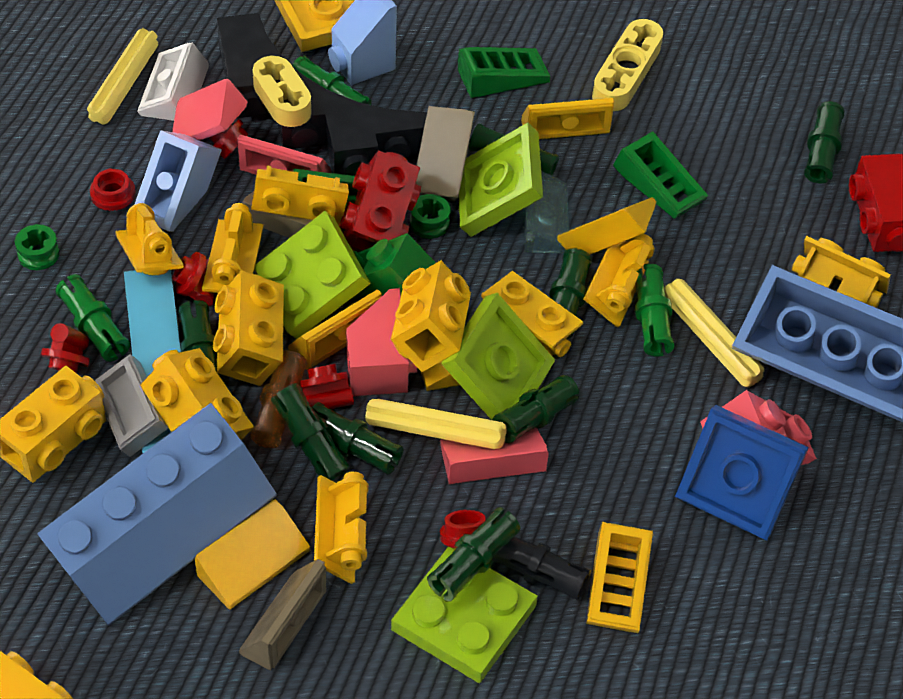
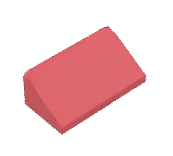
[172,79,248,141]
[237,134,331,175]
[440,428,549,484]

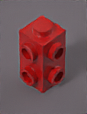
[339,150,421,252]
[849,154,903,252]

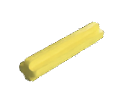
[87,28,158,125]
[664,279,764,388]
[365,399,507,449]

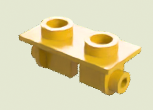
[251,165,349,224]
[115,203,183,275]
[202,203,264,293]
[583,234,655,328]
[791,236,891,308]
[481,271,583,357]
[314,471,369,584]

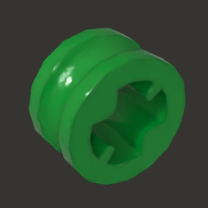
[410,194,451,239]
[14,224,60,270]

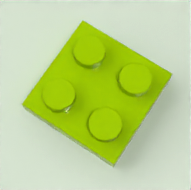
[459,122,543,237]
[255,211,371,339]
[441,293,555,420]
[391,547,538,684]

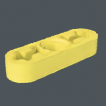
[592,19,663,111]

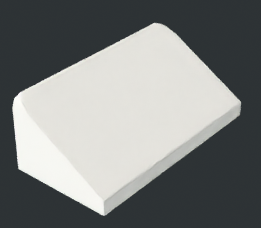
[137,42,209,121]

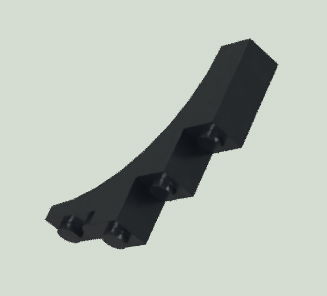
[217,13,427,176]

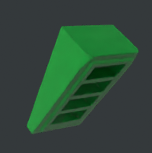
[458,47,550,98]
[613,132,708,219]

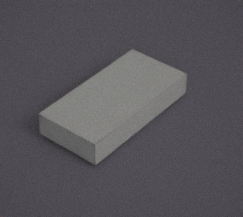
[95,354,168,457]

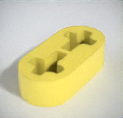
[253,56,312,127]

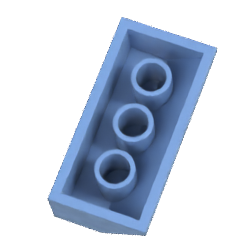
[732,265,903,422]
[37,403,277,626]

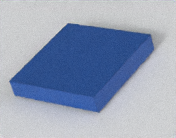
[675,405,809,541]

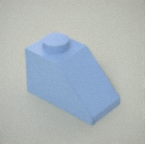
[328,0,397,86]
[134,130,222,232]

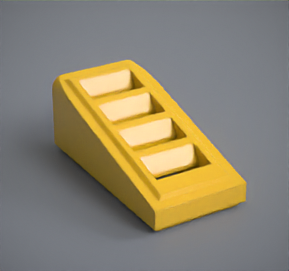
[586,522,653,633]

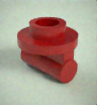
[172,252,215,306]
[40,323,90,373]
[299,364,354,409]

